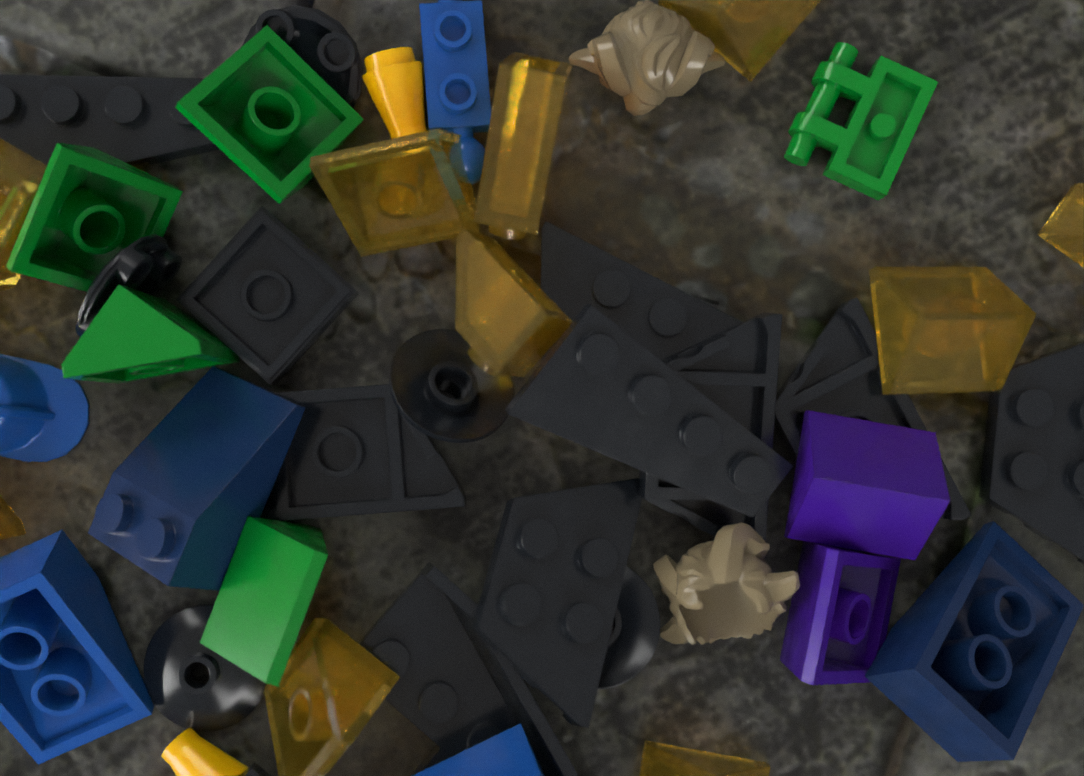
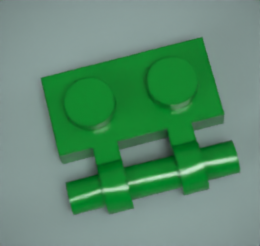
[784,42,938,201]

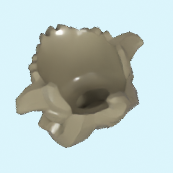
[568,0,726,116]
[653,522,800,645]

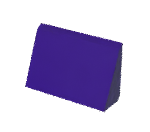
[784,410,950,560]
[780,541,901,685]

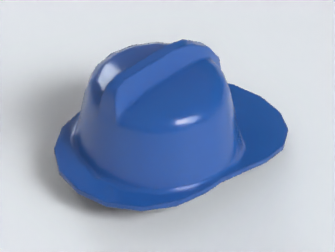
[0,353,89,462]

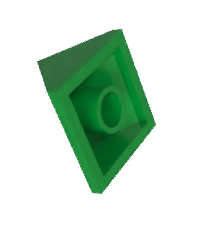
[175,25,364,204]
[6,143,183,292]
[61,284,240,384]
[200,516,328,687]

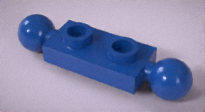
[419,0,492,187]

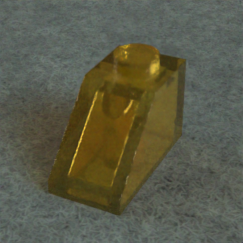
[455,228,573,377]

